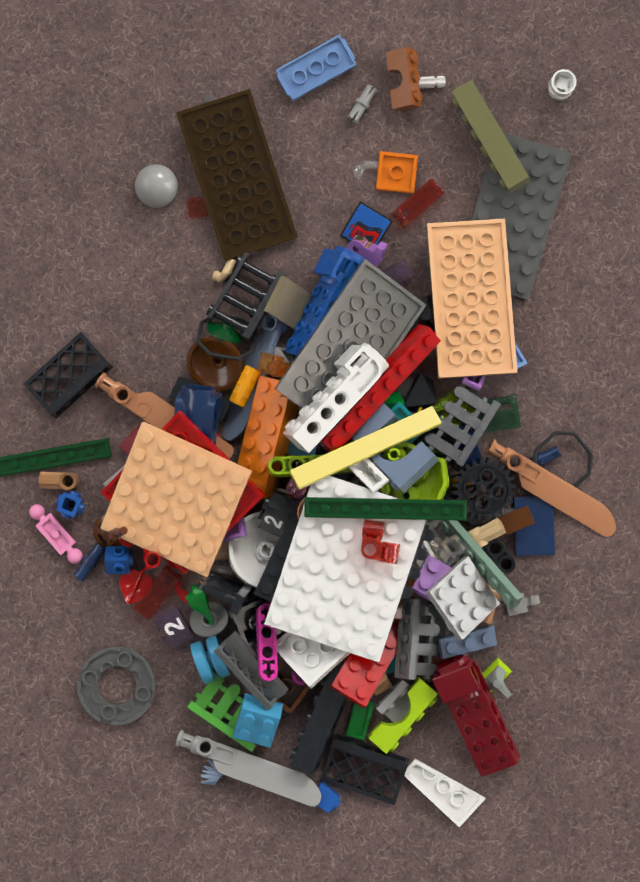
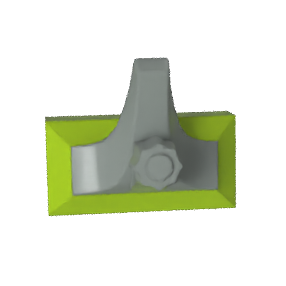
[482,657,512,699]

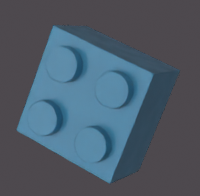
[233,693,283,748]

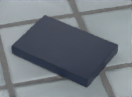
[514,497,555,556]

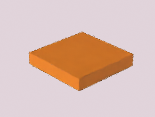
[376,151,418,194]

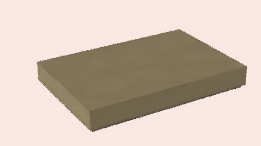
[264,275,312,330]

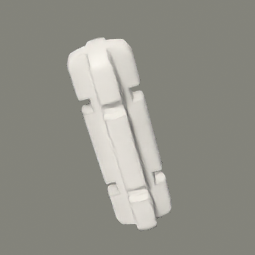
[419,76,446,88]

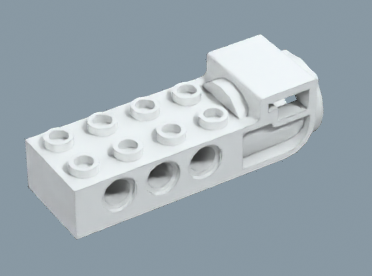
[283,343,389,453]

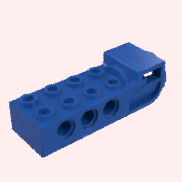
[285,246,365,357]

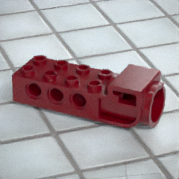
[433,653,520,777]

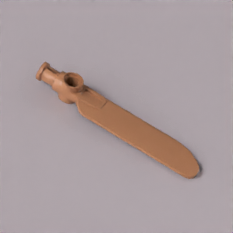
[95,372,234,459]
[485,439,616,537]

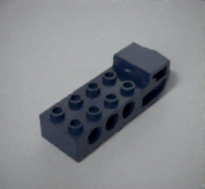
[174,384,222,445]

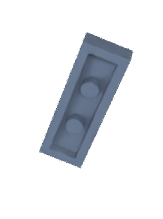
[437,625,497,659]

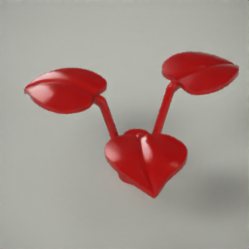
[118,538,178,604]

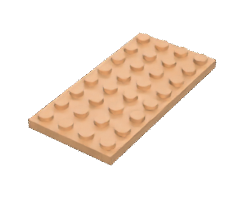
[427,219,517,379]

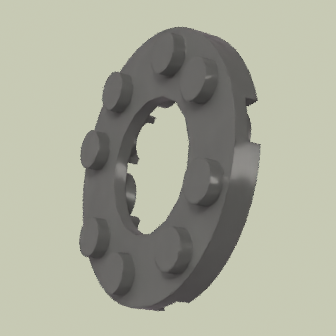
[77,646,156,725]

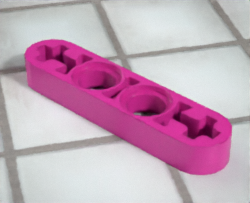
[256,603,278,682]

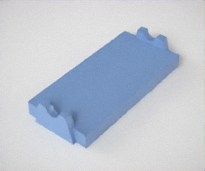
[276,34,357,101]

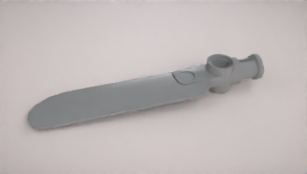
[175,730,322,807]

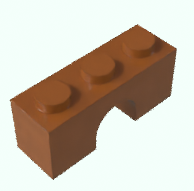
[386,47,422,112]

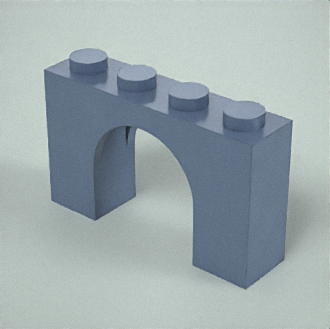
[350,403,439,493]

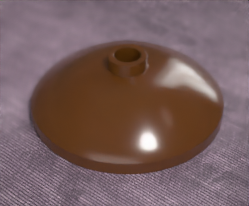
[187,336,243,392]

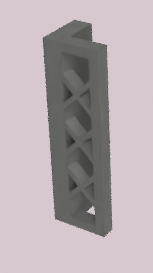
[214,631,289,710]

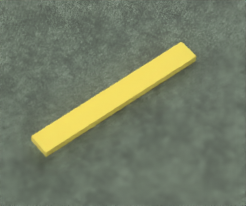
[290,406,442,490]

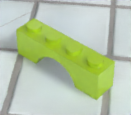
[368,677,438,754]

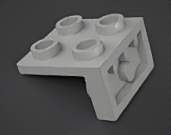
[376,678,428,723]

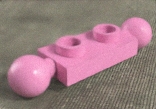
[29,504,83,564]

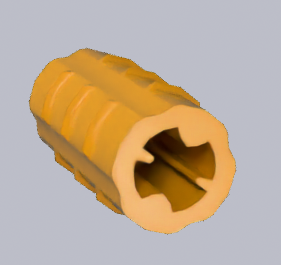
[229,365,261,407]

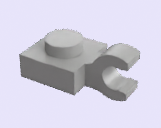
[506,592,540,616]

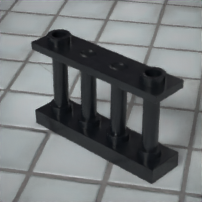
[206,252,286,344]

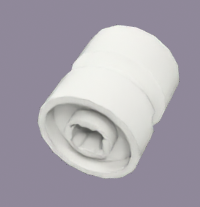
[548,69,576,100]

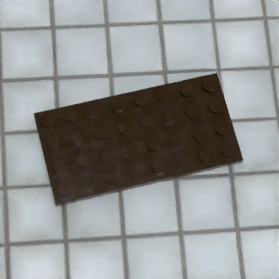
[176,89,298,261]

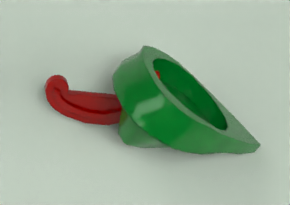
[175,580,213,625]

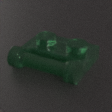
[479,393,521,432]

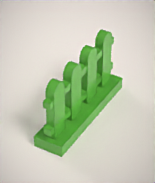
[187,673,256,752]

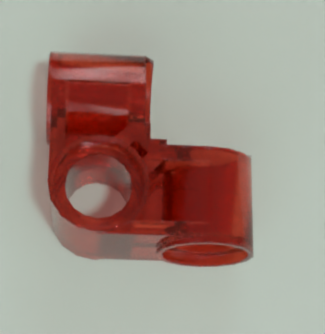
[360,519,400,564]

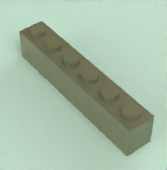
[451,80,530,193]

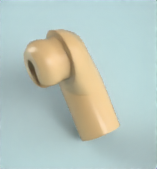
[212,259,236,283]

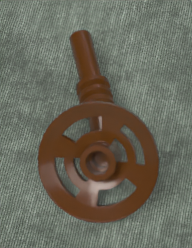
[93,514,128,549]

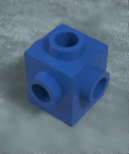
[56,490,86,519]
[104,546,134,574]

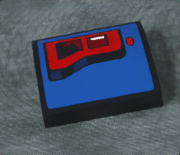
[340,201,393,245]

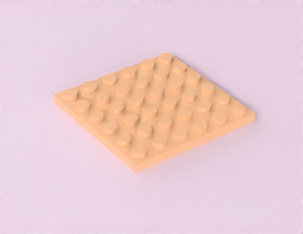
[100,422,252,577]

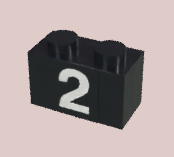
[258,491,296,537]

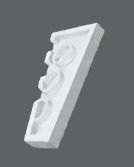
[404,758,486,827]

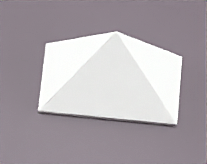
[348,459,389,493]

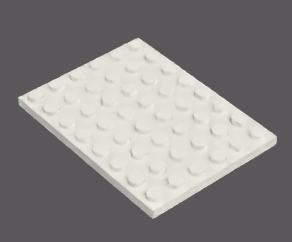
[265,476,426,662]

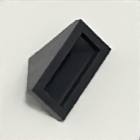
[404,372,437,413]

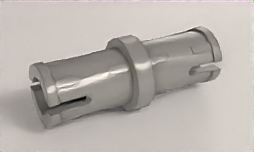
[347,84,377,124]

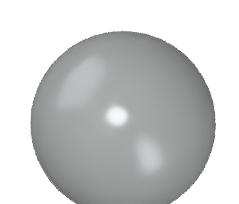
[135,164,178,208]

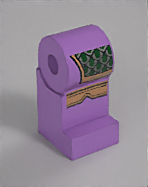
[347,235,388,267]

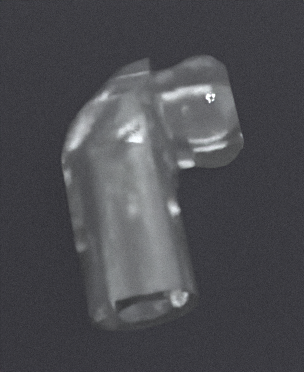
[352,160,378,179]

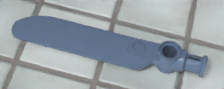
[222,314,287,441]

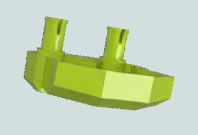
[377,442,450,500]

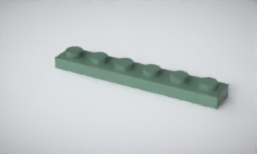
[438,520,523,610]

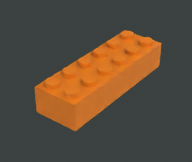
[237,376,299,499]

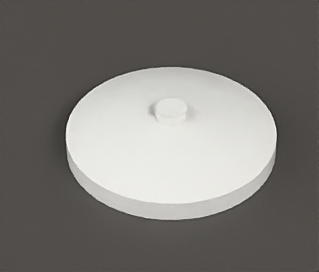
[227,512,279,588]

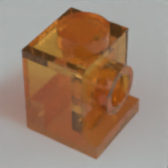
[257,352,291,377]

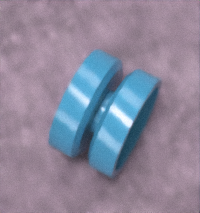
[190,635,231,684]

